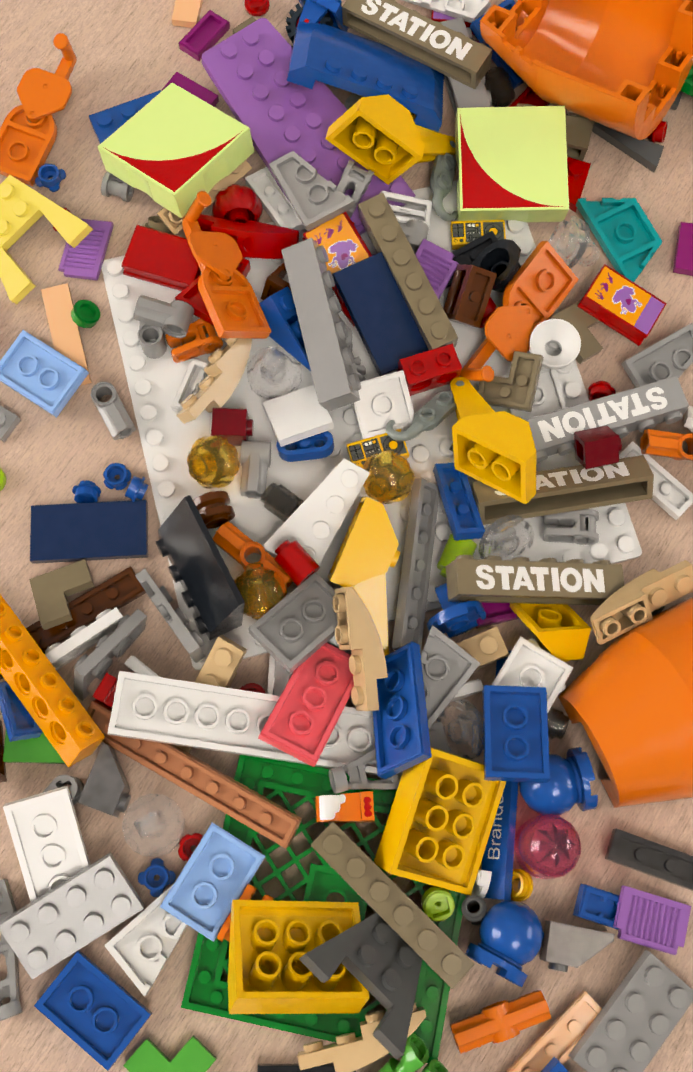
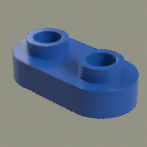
[276,431,334,462]

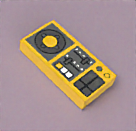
[451,220,506,250]
[346,429,409,470]

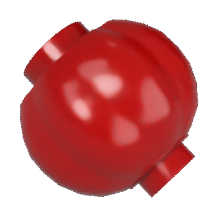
[212,184,263,224]

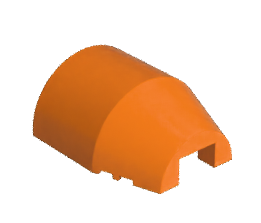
[480,0,693,140]
[558,597,693,808]

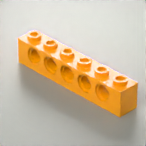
[0,594,105,767]

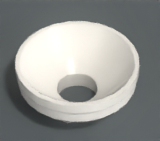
[529,319,581,370]

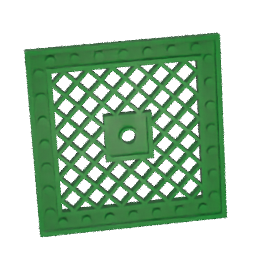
[181,755,466,1063]

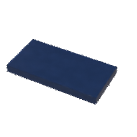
[332,252,429,376]
[30,500,148,564]

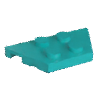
[576,198,663,282]

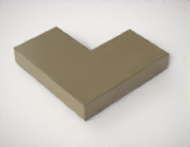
[549,300,603,364]
[477,351,544,412]
[29,559,94,630]

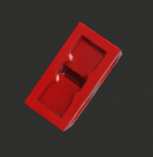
[397,343,462,396]

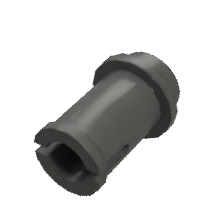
[461,895,487,926]

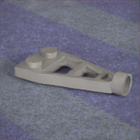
[329,721,450,794]
[0,879,23,1021]

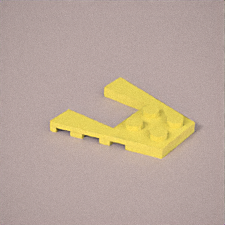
[0,175,94,305]

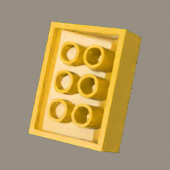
[374,747,506,896]
[228,900,369,1014]

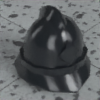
[471,239,521,292]

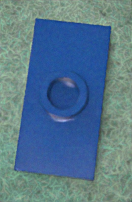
[0,681,42,742]
[573,884,619,930]

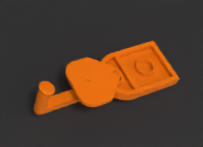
[0,33,77,187]
[182,191,272,339]
[460,241,579,382]

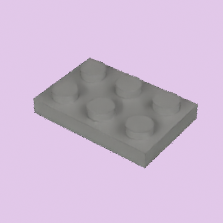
[248,572,338,674]

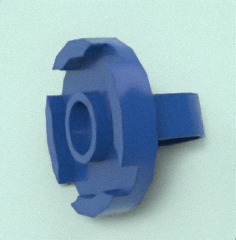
[427,582,486,638]

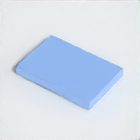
[0,330,89,418]
[160,822,266,942]

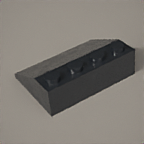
[156,495,245,640]

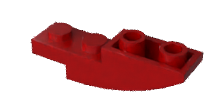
[197,214,299,259]

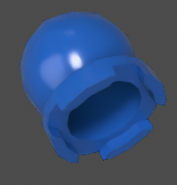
[519,747,598,816]
[465,900,544,987]

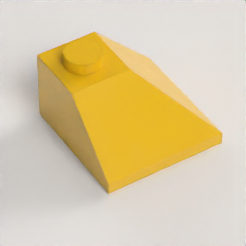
[509,603,591,662]

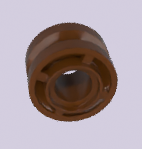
[193,491,235,529]

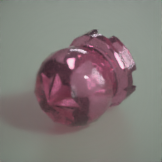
[514,814,582,880]

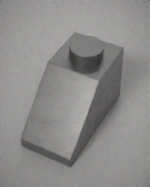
[78,743,131,817]
[540,920,615,972]

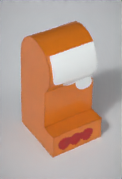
[315,791,375,823]

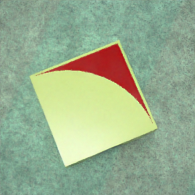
[98,83,254,218]
[455,106,569,222]

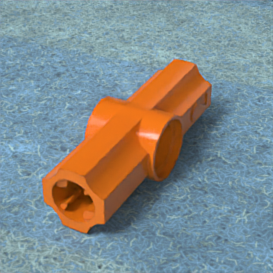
[640,429,693,461]
[212,521,293,596]
[450,990,552,1054]

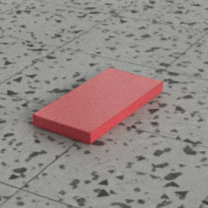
[258,642,354,767]

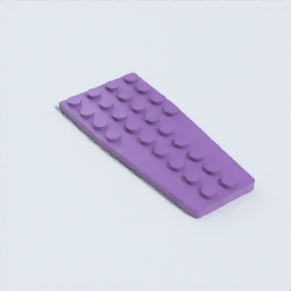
[202,18,416,235]

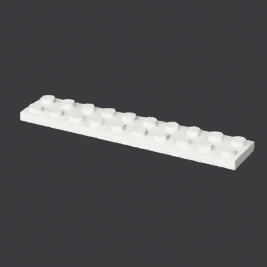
[108,671,403,775]

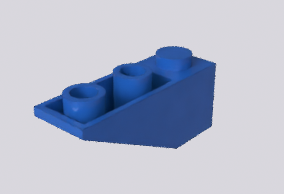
[259,286,311,371]

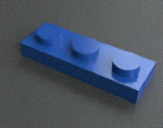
[433,463,485,540]

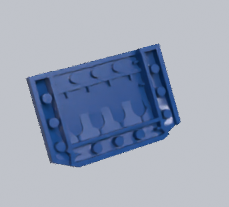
[286,22,444,132]

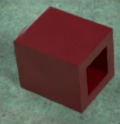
[211,408,254,446]
[574,425,622,469]

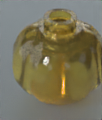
[187,435,240,489]
[363,450,415,504]
[234,562,287,620]

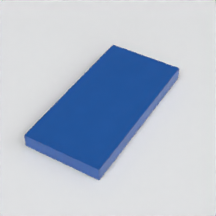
[373,641,432,779]

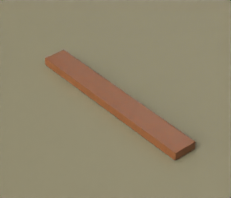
[87,700,303,849]

